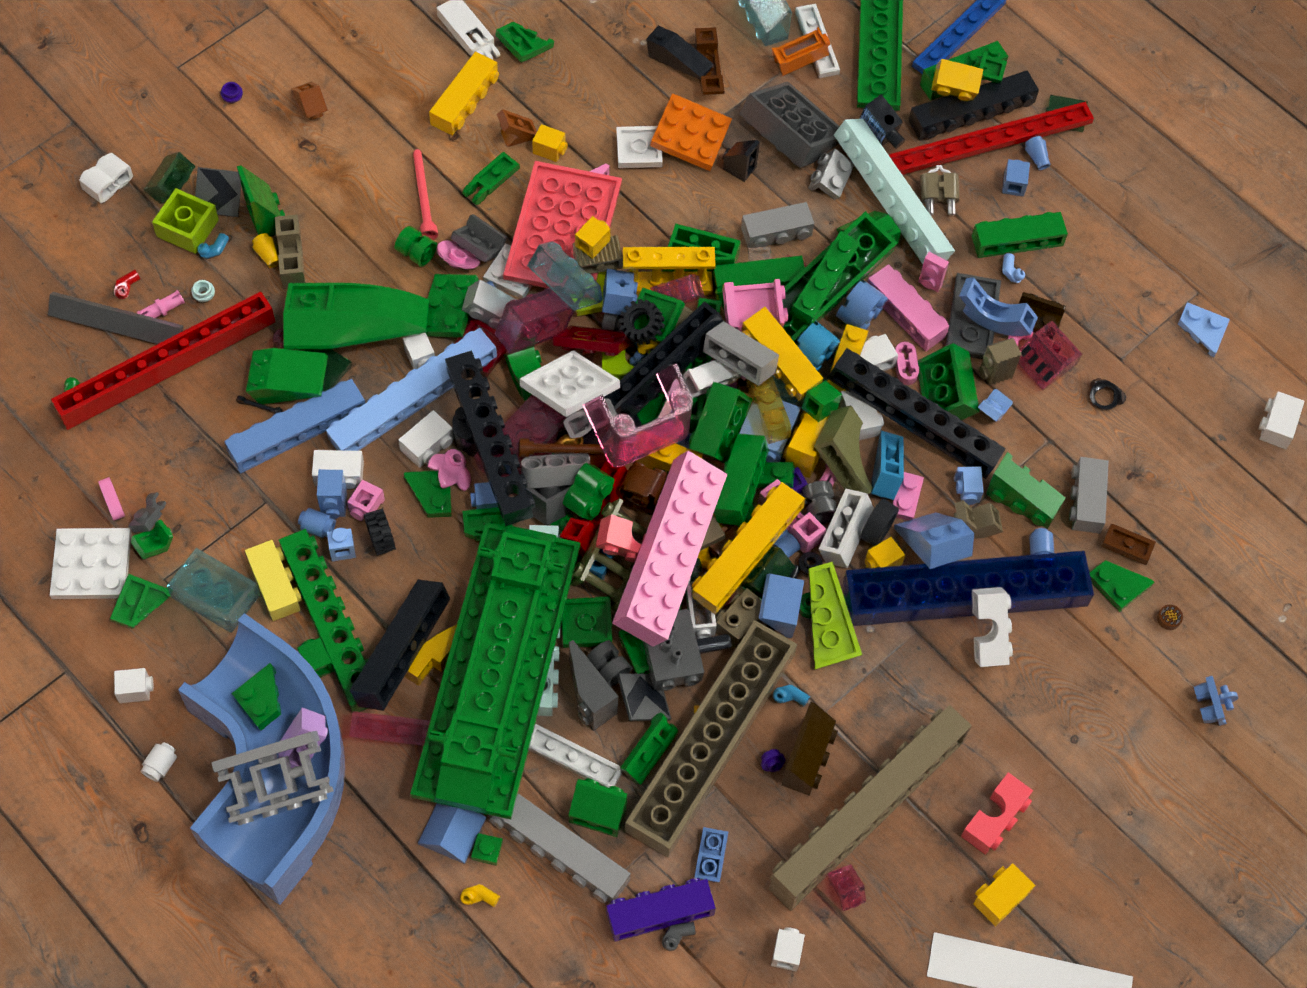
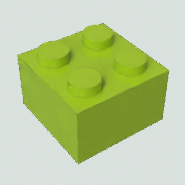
[152,188,219,254]

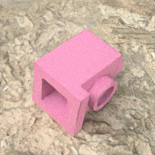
[347,480,385,521]

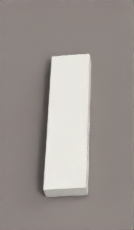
[795,4,840,78]
[529,724,623,788]

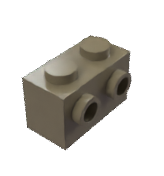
[716,588,762,648]

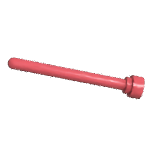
[413,149,438,240]

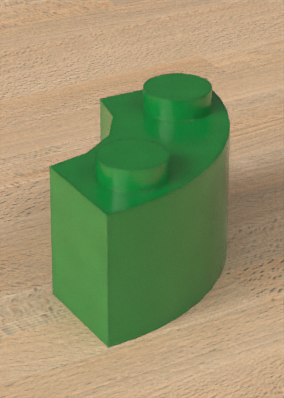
[504,346,542,401]

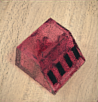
[1018,321,1082,390]

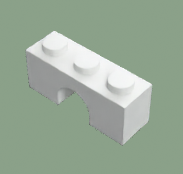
[972,587,1013,667]

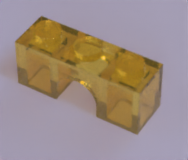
[746,375,791,444]

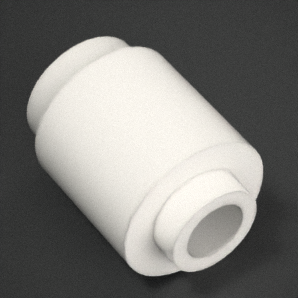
[141,742,177,782]

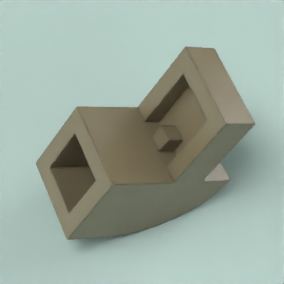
[954,500,1003,539]

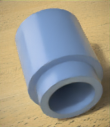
[298,508,336,538]
[1029,528,1055,566]

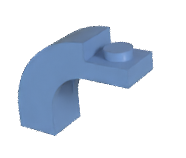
[959,277,1038,336]

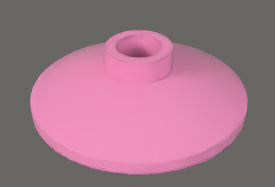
[437,240,480,269]

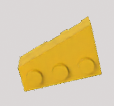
[782,411,830,479]

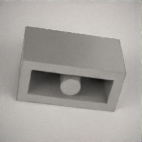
[462,280,518,330]

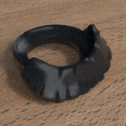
[1090,378,1126,410]

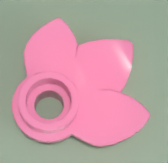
[428,449,471,491]

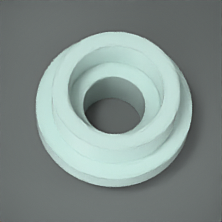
[191,280,215,302]

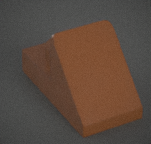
[497,109,537,147]

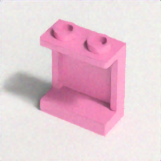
[722,279,788,332]

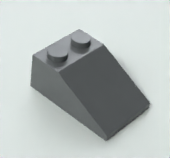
[569,640,618,731]

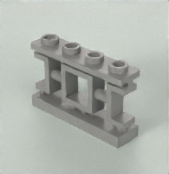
[211,731,334,826]

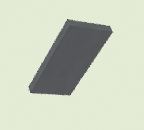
[945,273,1001,360]

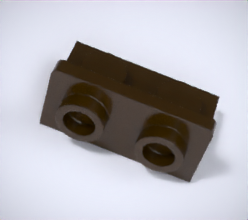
[1019,292,1066,340]

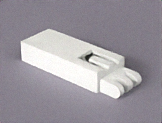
[437,0,500,60]

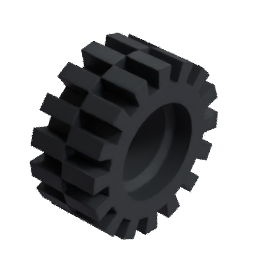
[619,299,665,345]
[364,508,396,556]

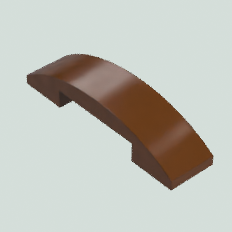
[695,27,725,95]

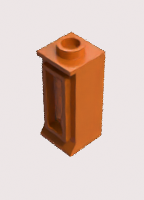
[772,27,830,76]

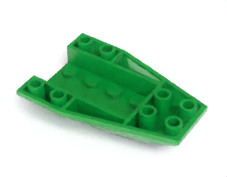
[283,283,429,350]

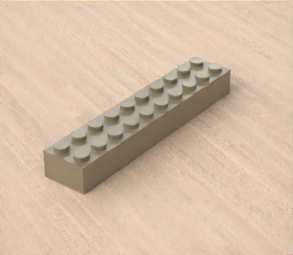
[625,620,797,858]
[769,705,972,911]

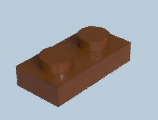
[1101,523,1156,565]

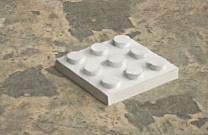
[520,350,620,417]
[50,528,132,599]

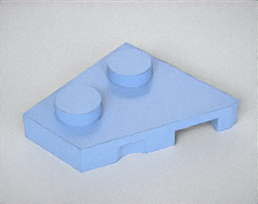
[1178,302,1230,357]

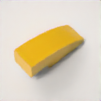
[404,625,457,686]

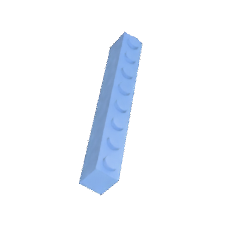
[326,328,497,451]

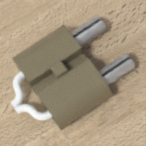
[920,165,960,216]

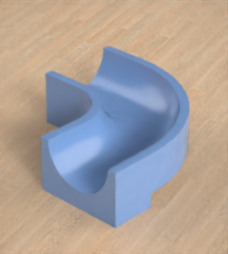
[178,613,345,905]

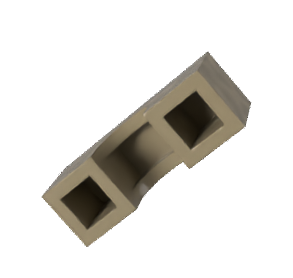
[275,214,306,289]

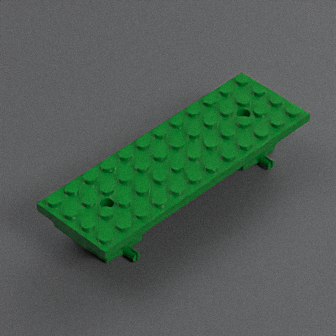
[410,522,580,820]

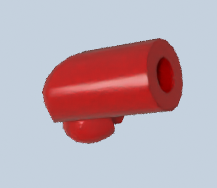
[114,270,140,299]

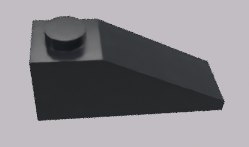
[646,25,713,80]

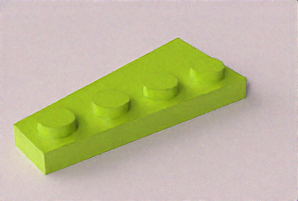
[808,561,862,670]

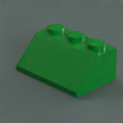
[918,343,980,420]
[689,381,753,464]

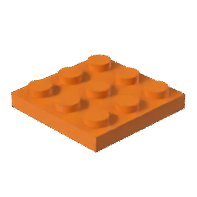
[650,93,732,171]

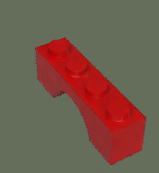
[559,461,628,556]

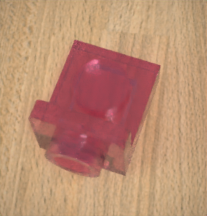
[828,864,866,911]

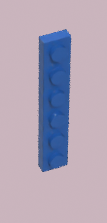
[912,0,1007,74]

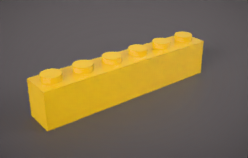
[692,482,805,615]

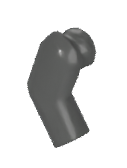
[662,922,696,951]

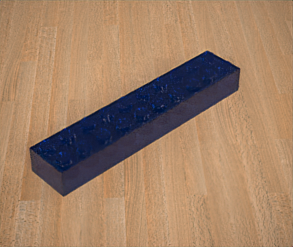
[843,551,1094,626]

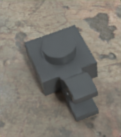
[128,492,166,533]

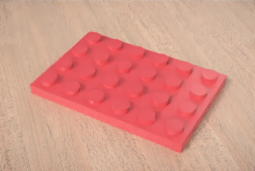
[503,161,622,297]

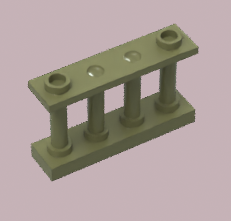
[571,498,648,613]

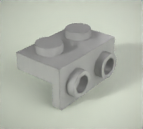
[808,149,854,200]

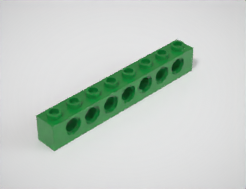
[278,529,369,715]

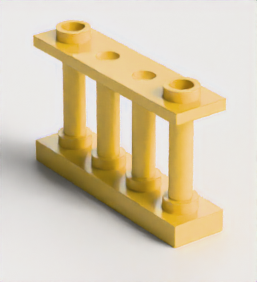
[623,247,715,296]

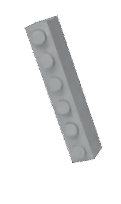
[488,794,631,903]

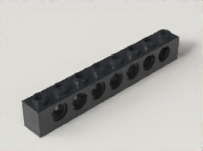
[582,301,724,444]
[827,348,1006,479]
[445,350,535,526]

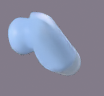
[1002,253,1025,283]

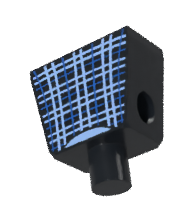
[859,94,905,149]

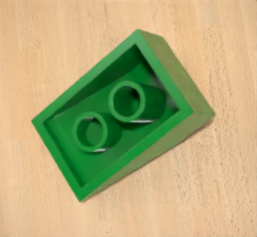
[237,165,285,237]
[246,348,328,404]

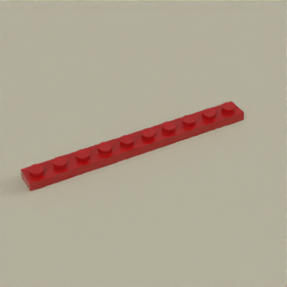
[888,101,1094,175]

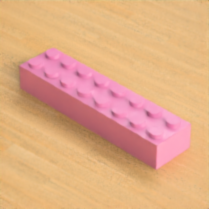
[612,451,727,647]

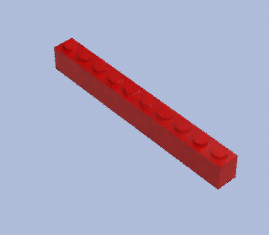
[51,291,276,430]

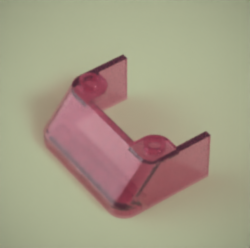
[583,363,693,468]

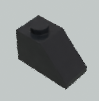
[722,140,760,182]

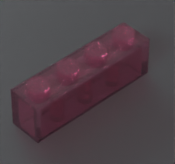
[349,711,430,747]

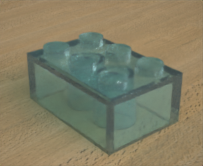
[167,548,260,633]

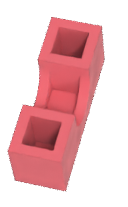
[596,514,646,563]
[961,772,1033,855]

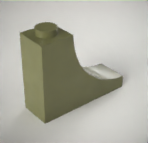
[814,405,873,494]

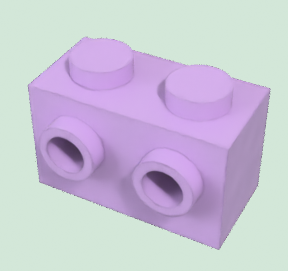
[278,708,328,768]

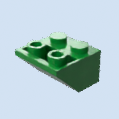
[569,778,627,838]

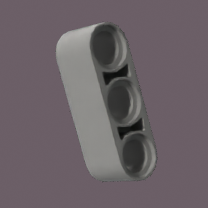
[521,453,590,488]

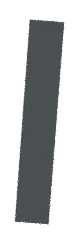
[48,292,184,344]

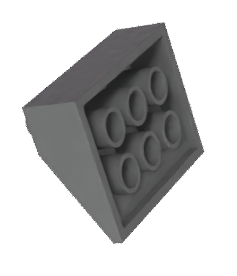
[739,81,840,168]

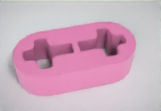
[895,342,919,385]
[98,477,125,521]

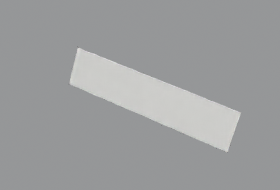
[927,932,1133,988]

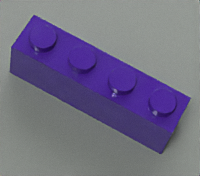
[606,878,716,942]

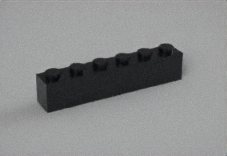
[908,70,1039,141]
[350,579,450,711]

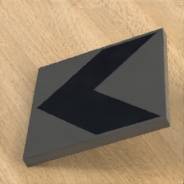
[195,167,241,217]
[617,674,671,721]

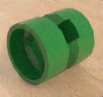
[394,225,437,267]

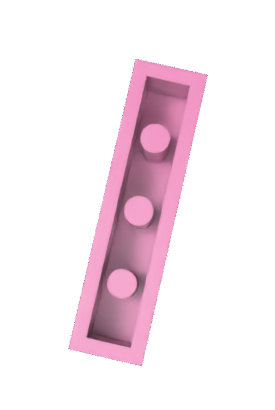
[867,264,949,352]

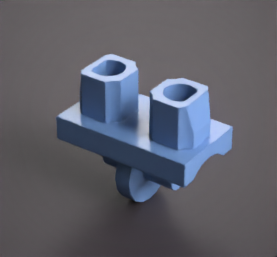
[1194,676,1238,726]

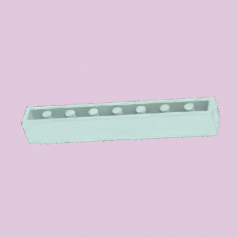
[834,119,955,264]

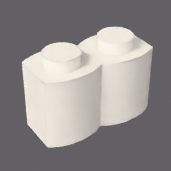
[79,153,133,203]

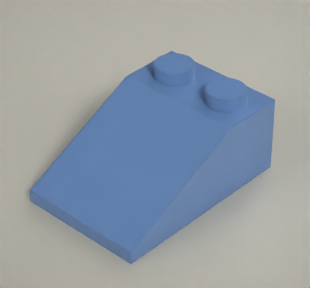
[894,512,974,569]

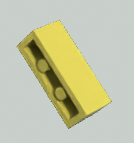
[245,540,302,621]

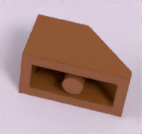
[291,81,328,120]

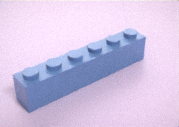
[224,379,365,474]

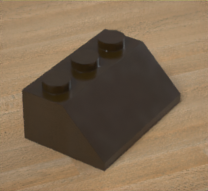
[781,702,838,796]

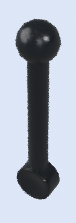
[236,395,283,414]

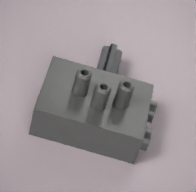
[643,609,731,691]

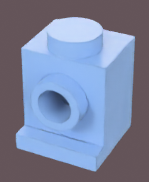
[954,467,984,505]
[327,528,356,561]

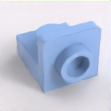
[978,389,1013,422]

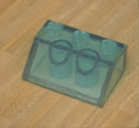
[738,0,792,47]
[527,241,603,311]

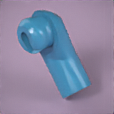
[197,233,229,259]

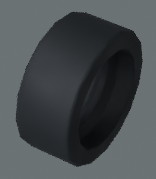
[860,499,899,546]

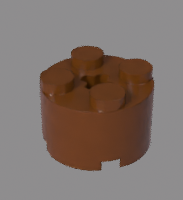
[617,461,668,515]

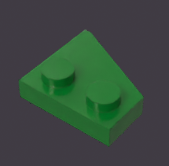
[495,22,555,63]
[232,663,281,730]

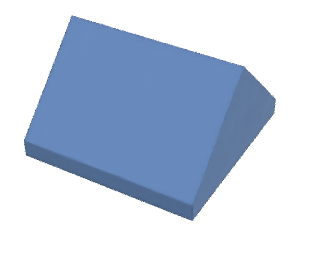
[759,574,804,638]
[418,803,486,864]

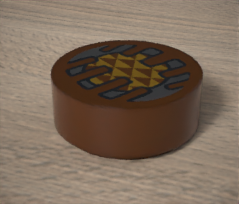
[1157,604,1183,630]

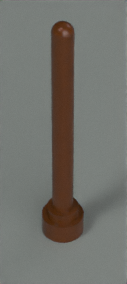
[519,438,634,458]

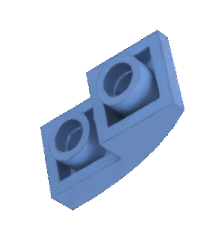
[694,827,728,883]

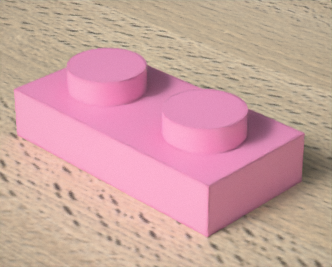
[918,252,949,292]
[893,472,924,521]

